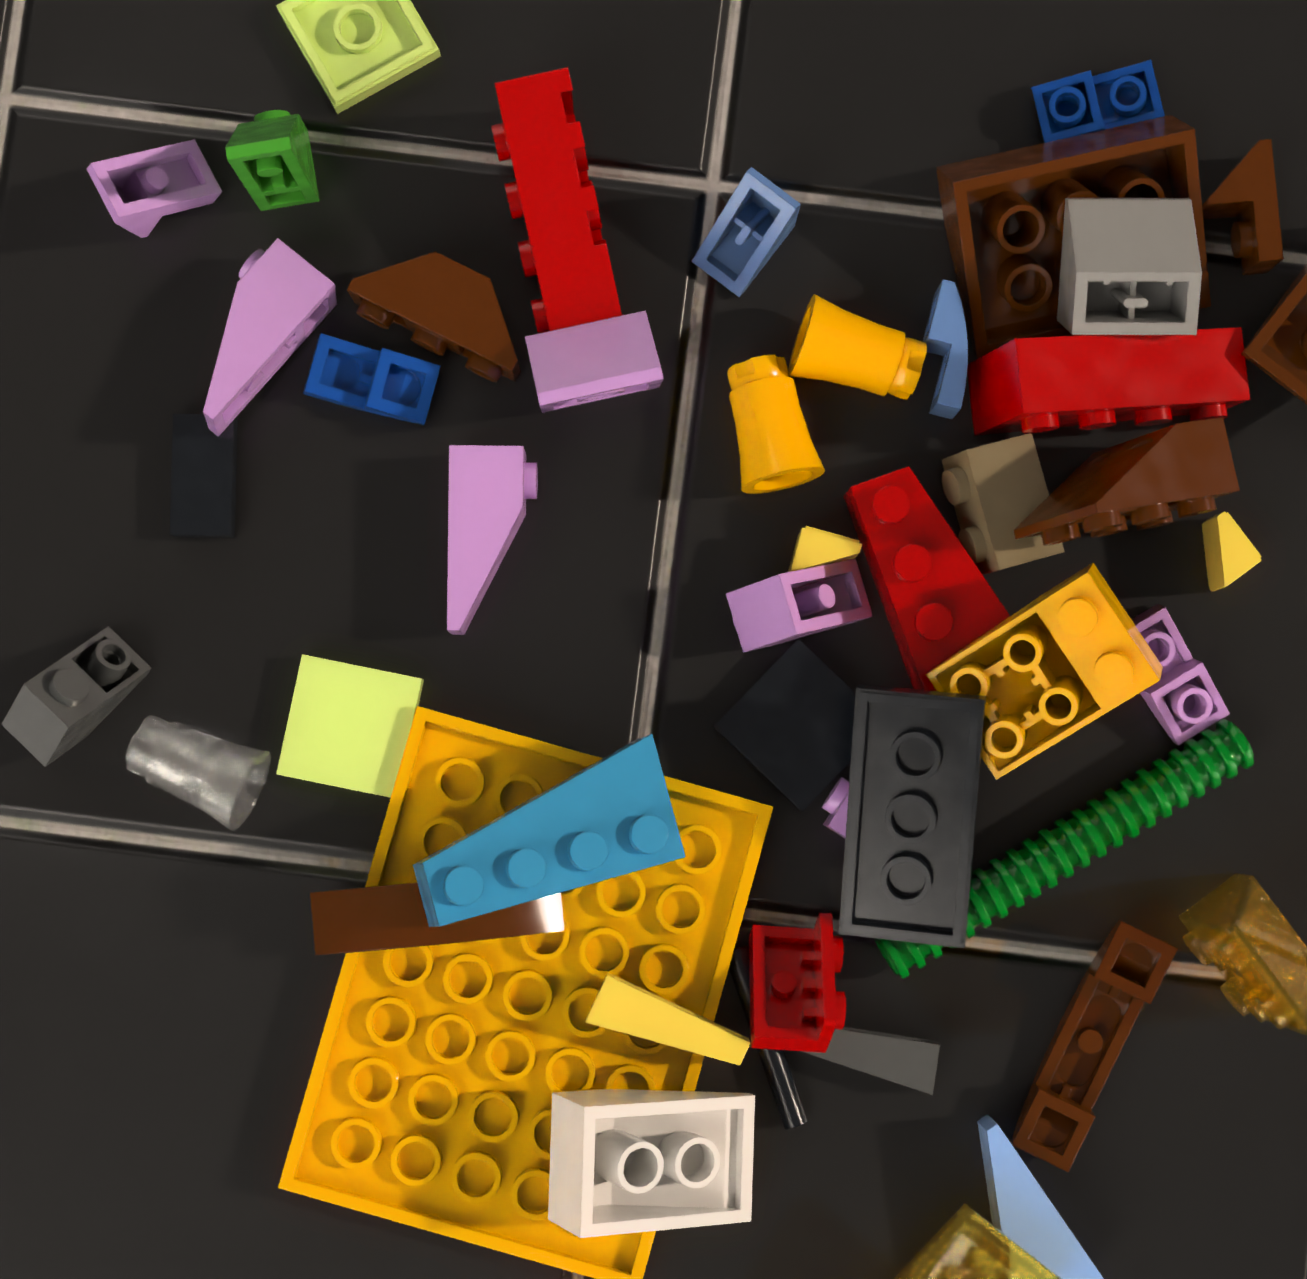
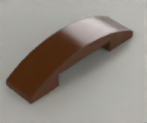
[310,882,565,955]
[1011,919,1178,1172]

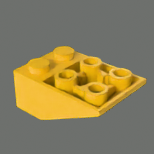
[926,563,1163,780]

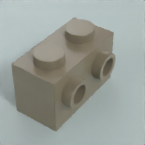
[941,433,1065,575]

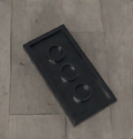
[839,684,986,948]

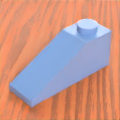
[977,1114,1104,1279]

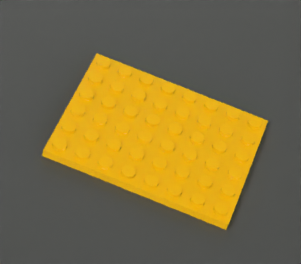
[278,706,773,1279]

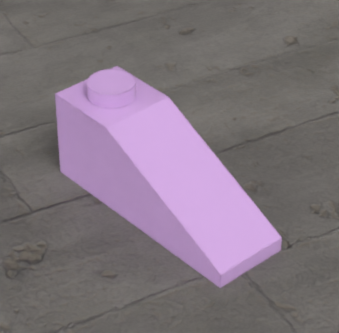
[203,238,337,437]
[447,445,538,635]

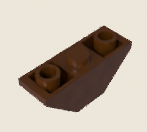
[347,252,521,383]

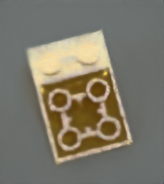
[1179,873,1307,1036]

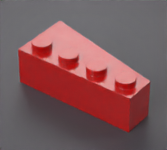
[491,67,622,334]

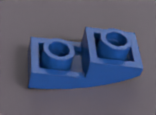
[1031,60,1165,143]

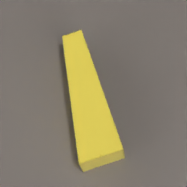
[586,972,751,1066]

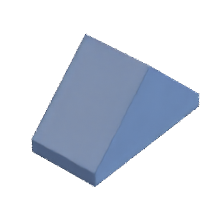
[691,167,801,297]

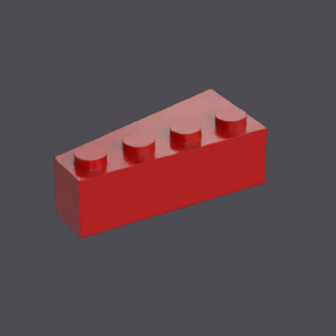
[967,327,1250,436]
[844,466,1010,691]

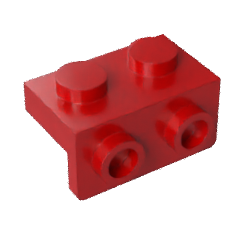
[749,913,846,1053]

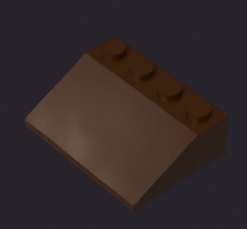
[936,115,1211,358]

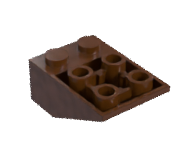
[1014,417,1240,546]

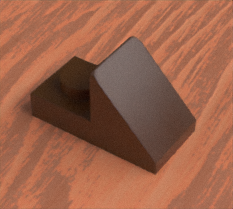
[1202,139,1284,275]

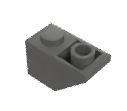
[1,626,152,767]

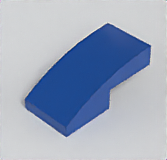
[303,333,441,425]

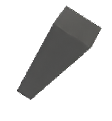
[801,1026,940,1095]

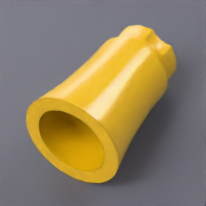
[788,294,927,400]
[727,354,825,494]

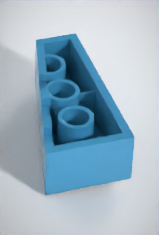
[413,734,686,927]

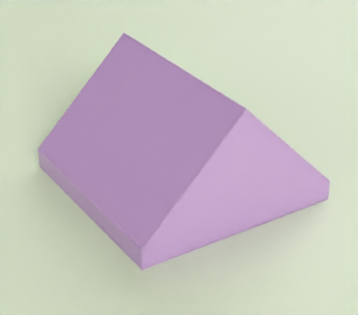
[525,310,664,413]

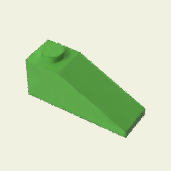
[225,110,320,211]

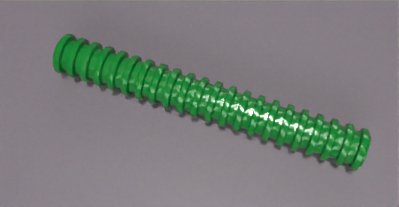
[874,719,1254,979]

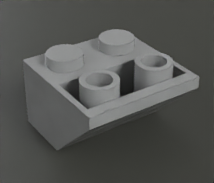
[1057,198,1202,335]

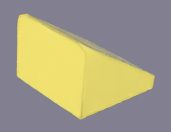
[1202,511,1262,592]
[788,526,862,572]

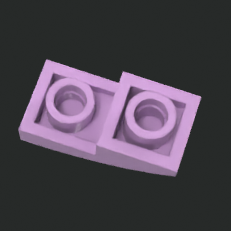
[1131,604,1230,745]

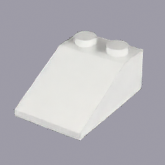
[548,1089,755,1238]

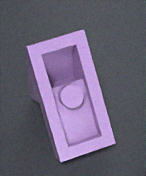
[87,139,222,238]

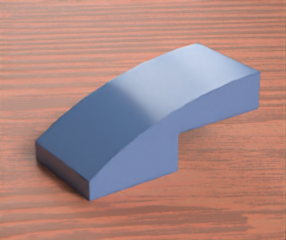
[923,279,968,419]

